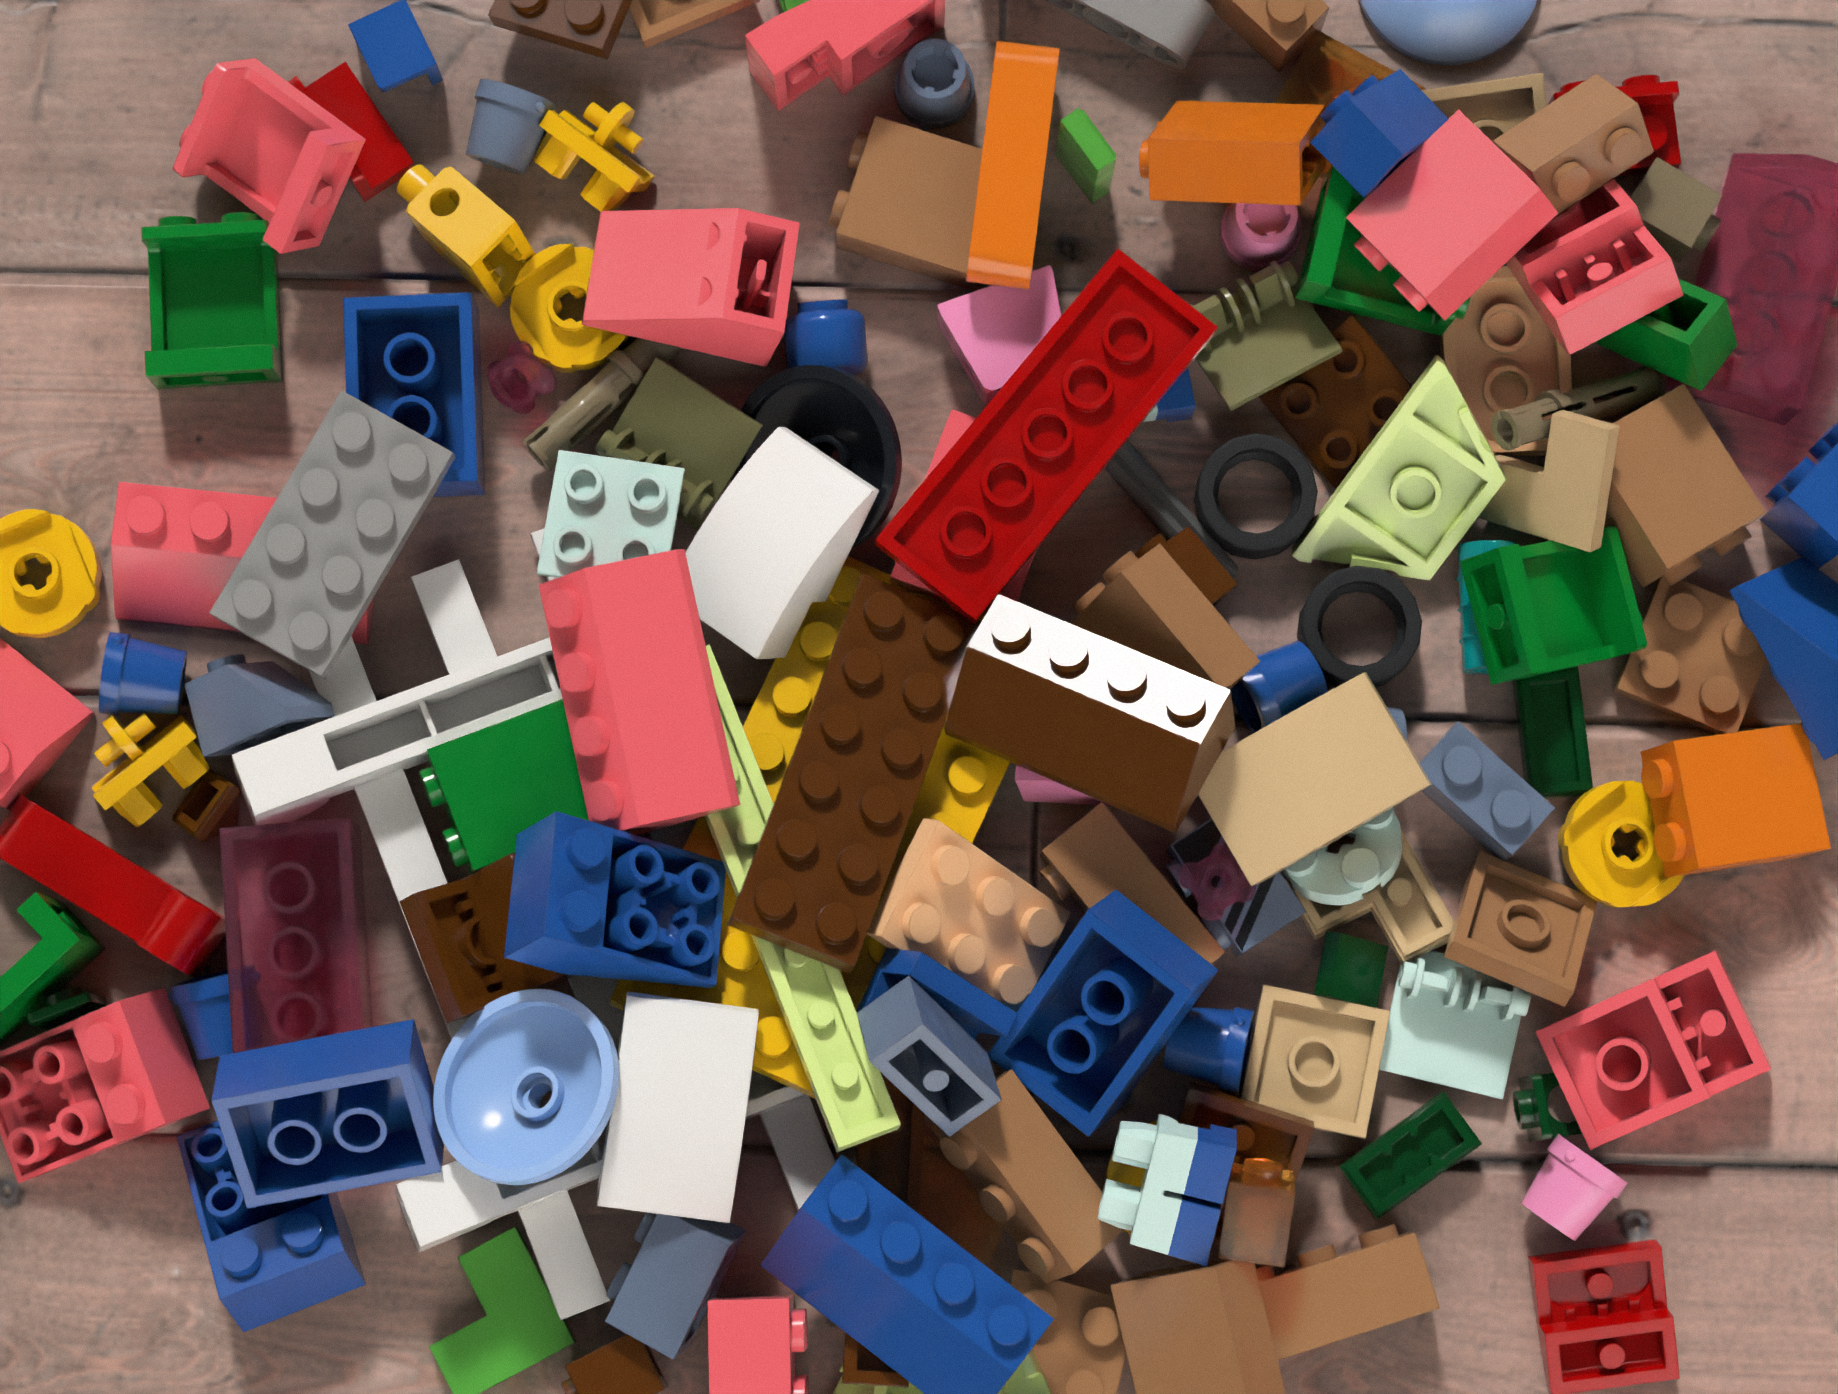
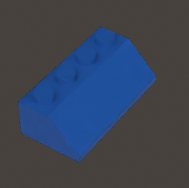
[760,1154,1054,1394]

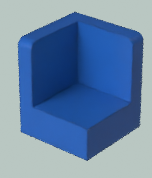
[348,0,443,92]

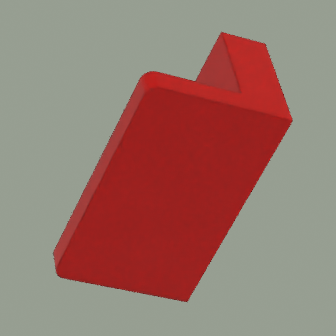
[288,62,415,203]

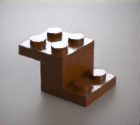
[399,853,576,1024]

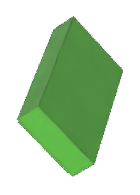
[1055,108,1117,204]

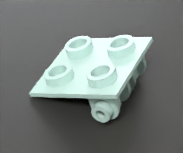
[537,450,685,578]
[1379,951,1531,1100]

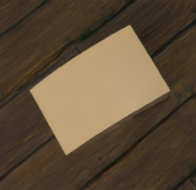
[1198,672,1432,886]

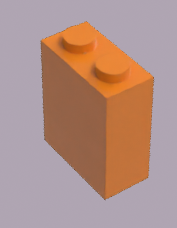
[1139,101,1326,206]
[1640,723,1831,878]

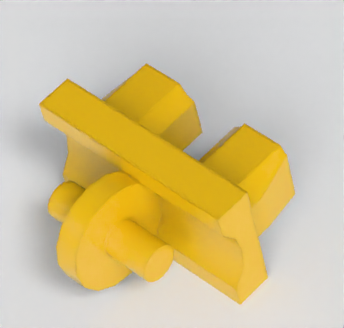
[534,102,655,212]
[91,713,210,827]

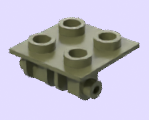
[1190,260,1343,411]
[595,356,763,531]

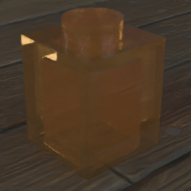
[1218,1158,1295,1267]

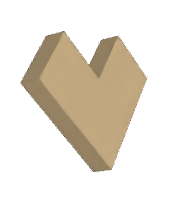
[1479,410,1620,552]
[1286,830,1454,965]

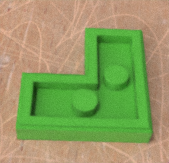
[429,1227,576,1394]

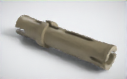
[521,338,685,471]
[1492,366,1666,451]

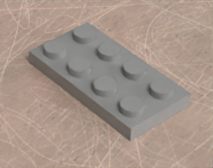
[209,390,456,679]

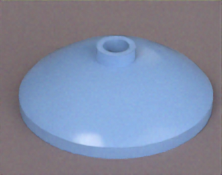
[1359,0,1537,66]
[433,989,619,1185]

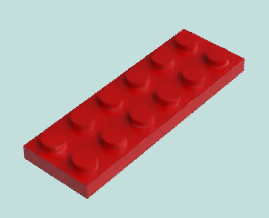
[875,249,1218,625]

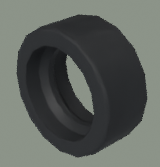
[1194,433,1318,560]
[1297,566,1422,688]

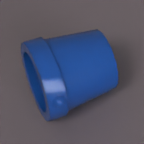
[98,632,187,716]
[1231,640,1328,733]
[168,965,261,1060]
[1164,1007,1254,1093]

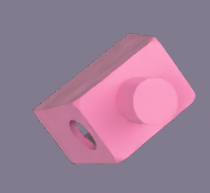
[936,265,1061,405]

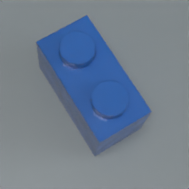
[1310,69,1449,197]

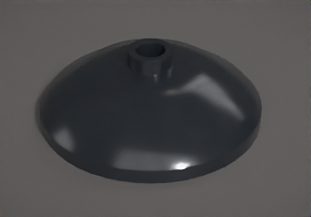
[731,365,902,549]

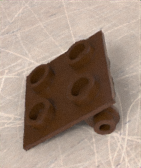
[1258,315,1412,490]

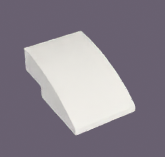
[685,427,880,660]
[597,991,759,1223]

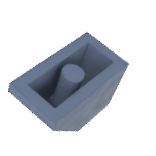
[184,654,335,757]

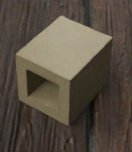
[1631,157,1723,263]

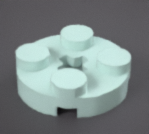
[1282,807,1402,905]

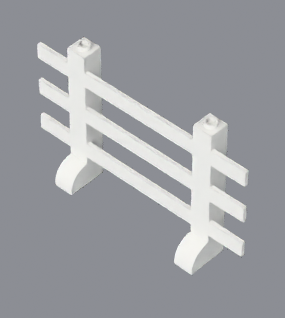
[232,528,835,1321]

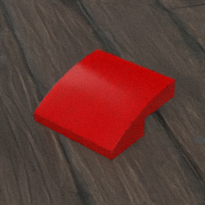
[1528,1239,1680,1394]

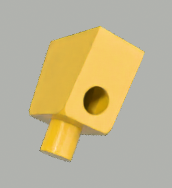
[397,164,535,308]

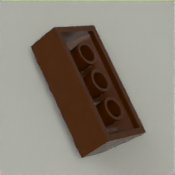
[944,594,1235,833]

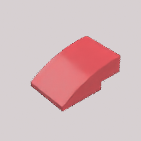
[745,0,945,111]
[1506,178,1683,355]
[1535,949,1772,1150]

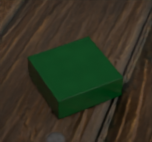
[1314,931,1389,1008]

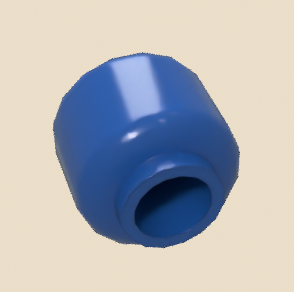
[784,299,868,375]

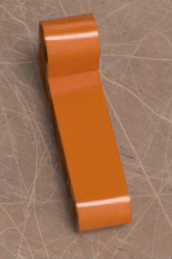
[966,41,1060,290]

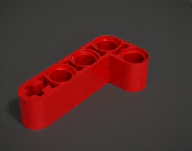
[0,794,232,978]

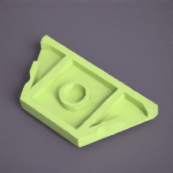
[1292,355,1506,581]

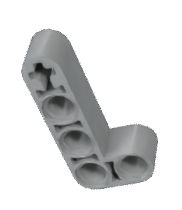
[1045,0,1215,69]

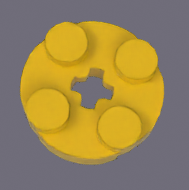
[510,244,629,373]
[0,509,102,638]
[1557,780,1685,908]

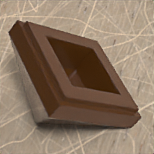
[172,769,241,843]

